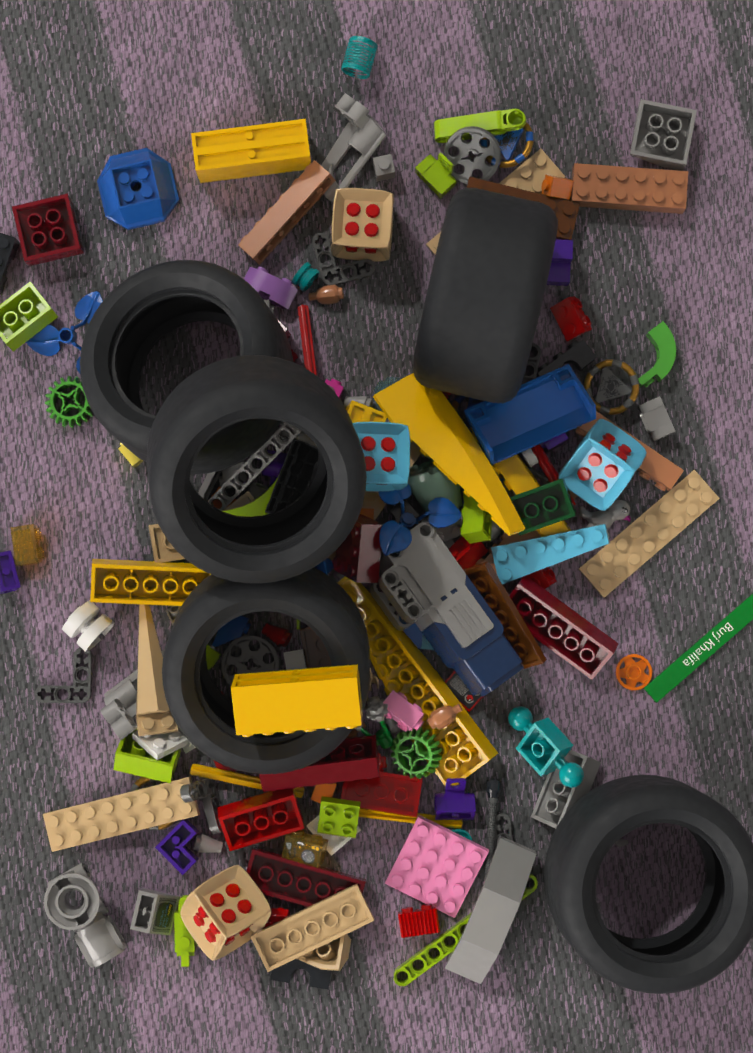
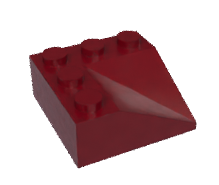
[12,193,84,266]
[333,514,383,583]

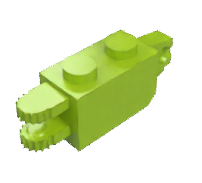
[174,895,197,967]

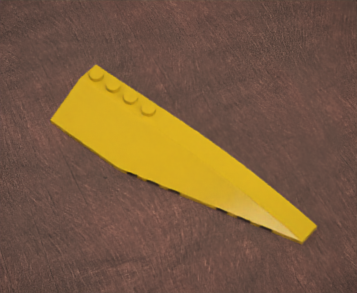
[338,576,498,786]

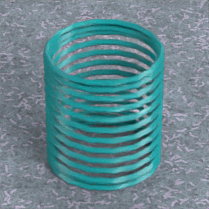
[341,36,378,79]

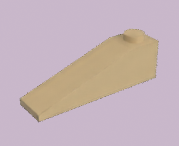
[296,934,351,971]

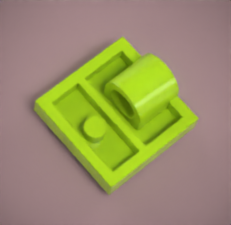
[317,797,361,838]

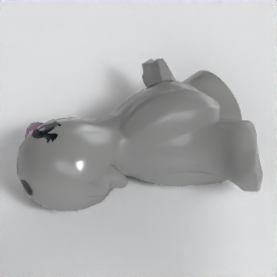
[579,500,631,536]

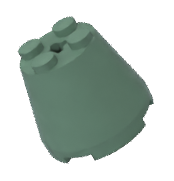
[408,459,463,517]

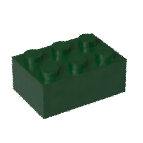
[510,478,577,536]

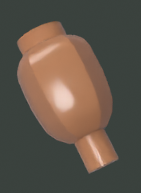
[308,285,344,304]
[427,704,463,729]

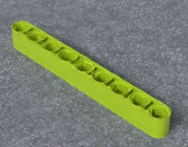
[394,874,538,986]

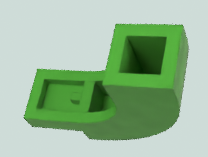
[638,321,676,388]

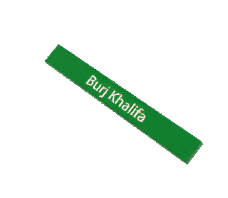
[643,593,753,703]

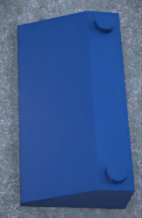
[464,364,596,465]

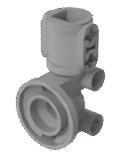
[44,863,127,968]

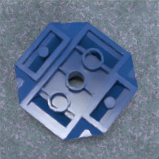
[97,148,180,230]

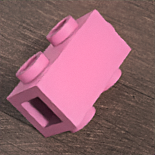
[383,690,424,732]

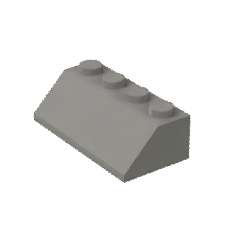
[531,750,601,829]

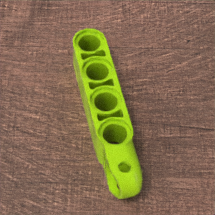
[434,109,527,143]

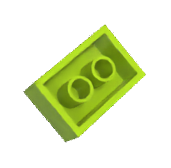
[0,282,58,352]
[113,730,181,783]

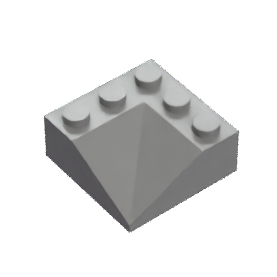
[630,99,697,171]

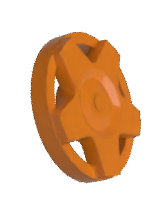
[615,654,652,690]

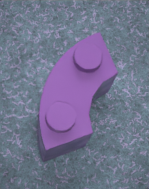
[244,266,298,309]

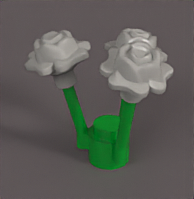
[355,696,394,749]

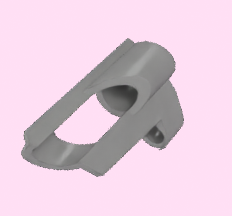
[321,93,386,202]
[100,649,165,740]

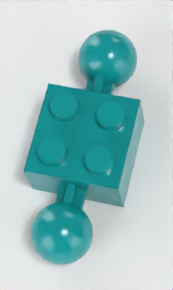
[508,706,584,788]

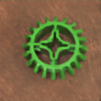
[45,376,93,428]
[390,727,442,779]

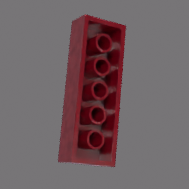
[509,576,619,680]
[259,735,379,792]
[246,847,366,907]

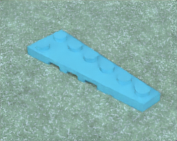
[491,524,610,584]

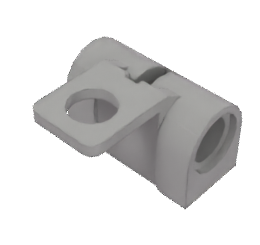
[639,396,676,441]

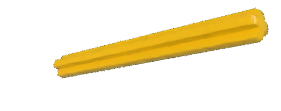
[190,764,304,798]
[359,809,463,829]

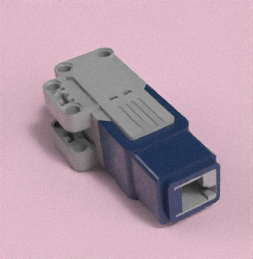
[370,522,524,697]

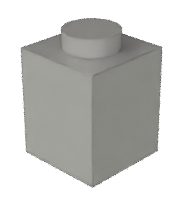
[373,154,395,182]

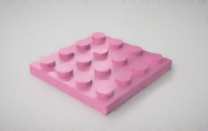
[385,815,489,918]

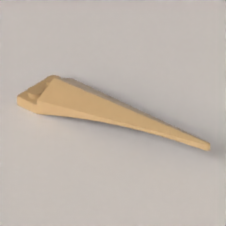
[136,604,178,736]

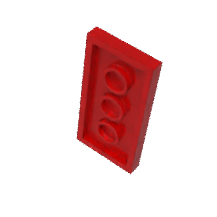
[341,771,423,818]

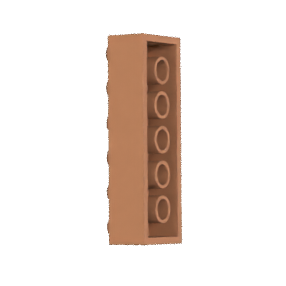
[570,163,688,214]

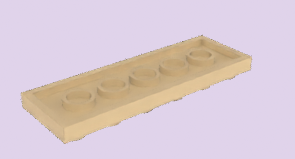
[250,884,375,972]

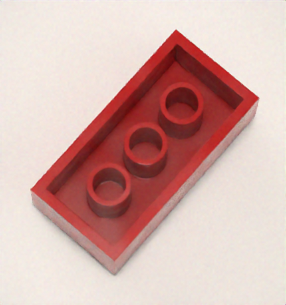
[217,789,305,851]

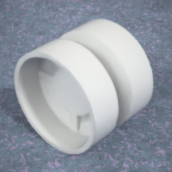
[62,600,114,652]

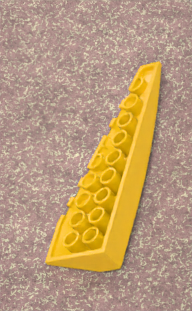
[373,373,525,536]

